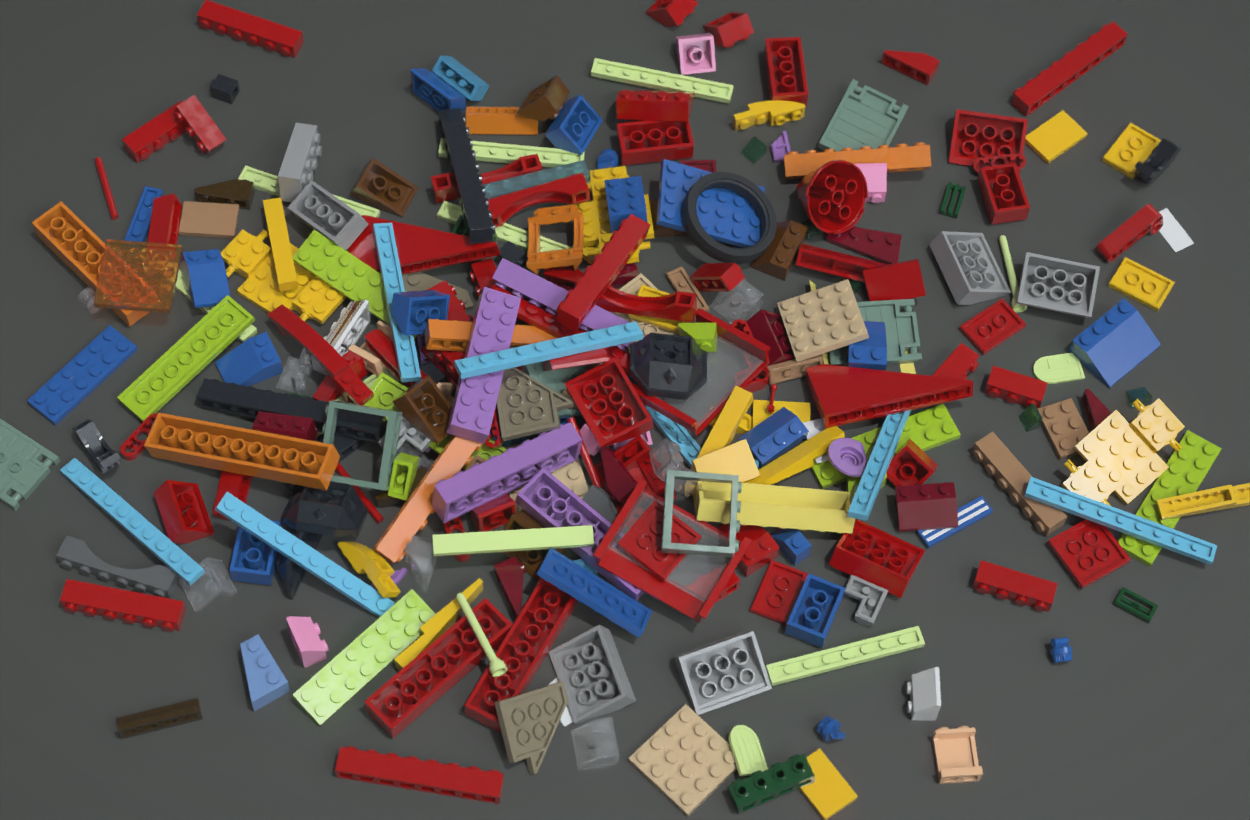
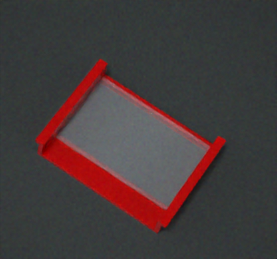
[631,308,771,436]
[593,479,752,623]

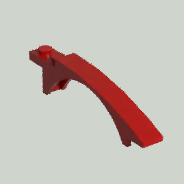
[267,304,374,405]

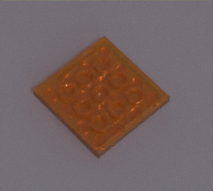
[94,239,183,313]

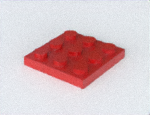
[617,500,702,582]
[1047,519,1131,590]

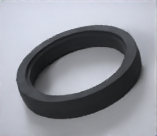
[681,172,777,264]

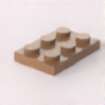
[1036,398,1089,460]

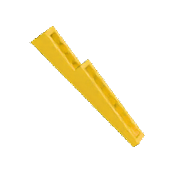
[263,197,299,292]
[680,386,754,497]
[742,426,845,485]
[1156,483,1250,519]
[394,578,483,671]

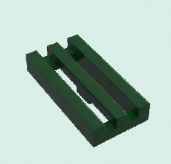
[940,182,966,219]
[1113,587,1158,624]

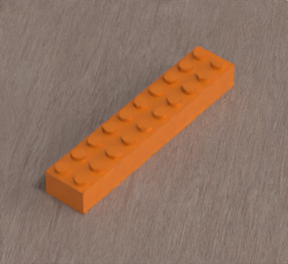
[144,412,340,491]

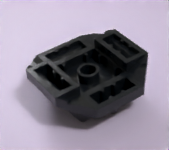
[630,332,707,400]
[281,481,368,537]

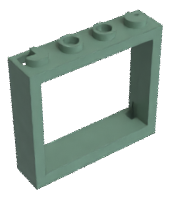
[322,401,402,491]
[661,470,742,558]

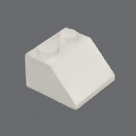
[906,667,941,721]

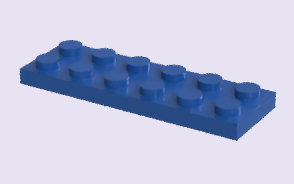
[27,325,138,426]
[537,548,652,638]

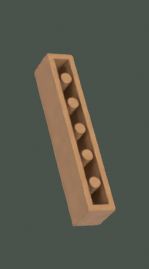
[972,431,1067,537]

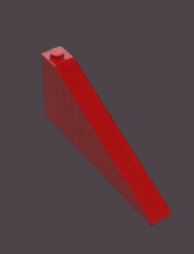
[349,215,501,275]
[806,364,974,429]

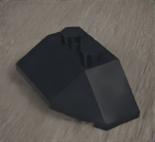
[276,530,323,600]

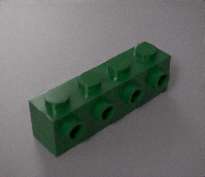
[728,754,815,814]

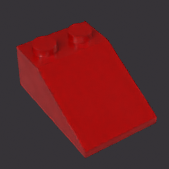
[715,523,780,577]

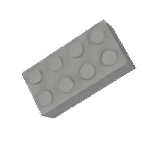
[278,123,322,202]
[288,180,368,250]

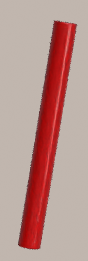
[95,157,119,220]
[566,416,602,488]
[335,462,384,524]

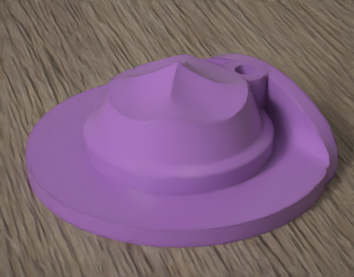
[828,438,868,477]

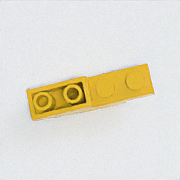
[732,100,805,131]
[338,541,401,598]

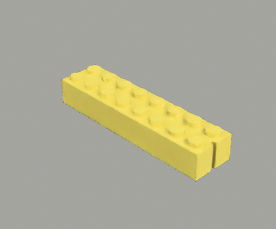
[693,481,855,534]

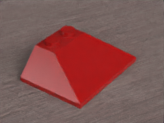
[594,435,677,528]

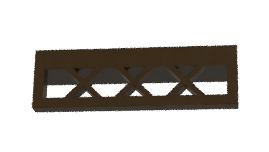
[117,698,203,740]

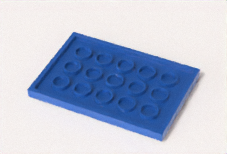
[657,159,765,248]

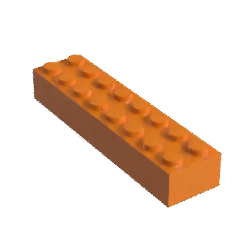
[32,201,159,327]

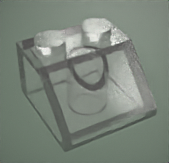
[710,279,764,325]
[649,438,685,495]
[405,535,437,593]
[571,717,619,771]

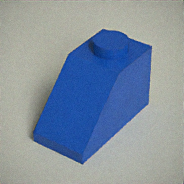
[770,528,812,566]

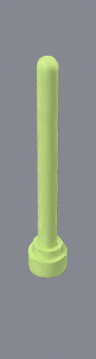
[999,235,1027,313]
[456,593,507,677]

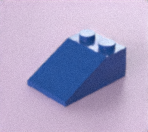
[180,249,231,308]
[846,321,887,371]
[215,332,283,387]

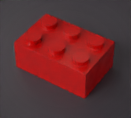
[977,163,1030,225]

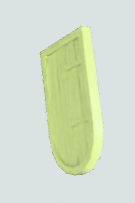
[1033,353,1085,384]
[728,725,768,776]

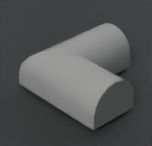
[378,416,433,452]
[844,575,888,627]

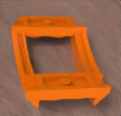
[526,204,584,275]

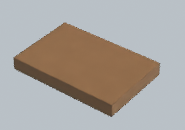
[179,201,240,239]

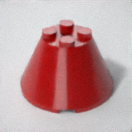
[796,160,868,234]

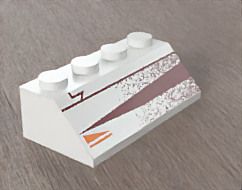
[311,300,371,375]

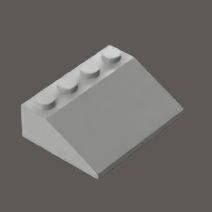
[929,231,1011,305]
[1017,252,1100,318]
[549,625,636,724]
[673,630,772,715]

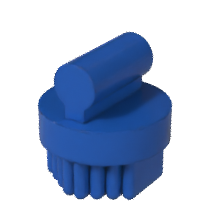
[597,149,619,169]
[1049,637,1073,663]
[816,716,845,741]

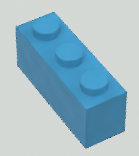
[432,56,490,101]

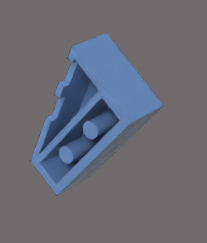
[240,634,290,711]

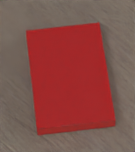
[863,259,926,301]
[959,299,1026,355]
[750,560,808,626]

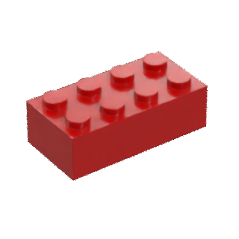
[764,37,809,107]
[616,120,694,166]

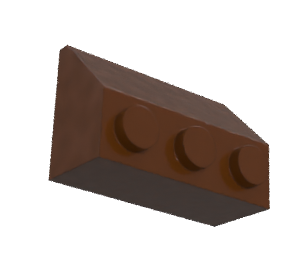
[517,75,570,121]
[751,220,808,281]
[503,511,567,581]

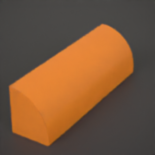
[466,107,538,135]

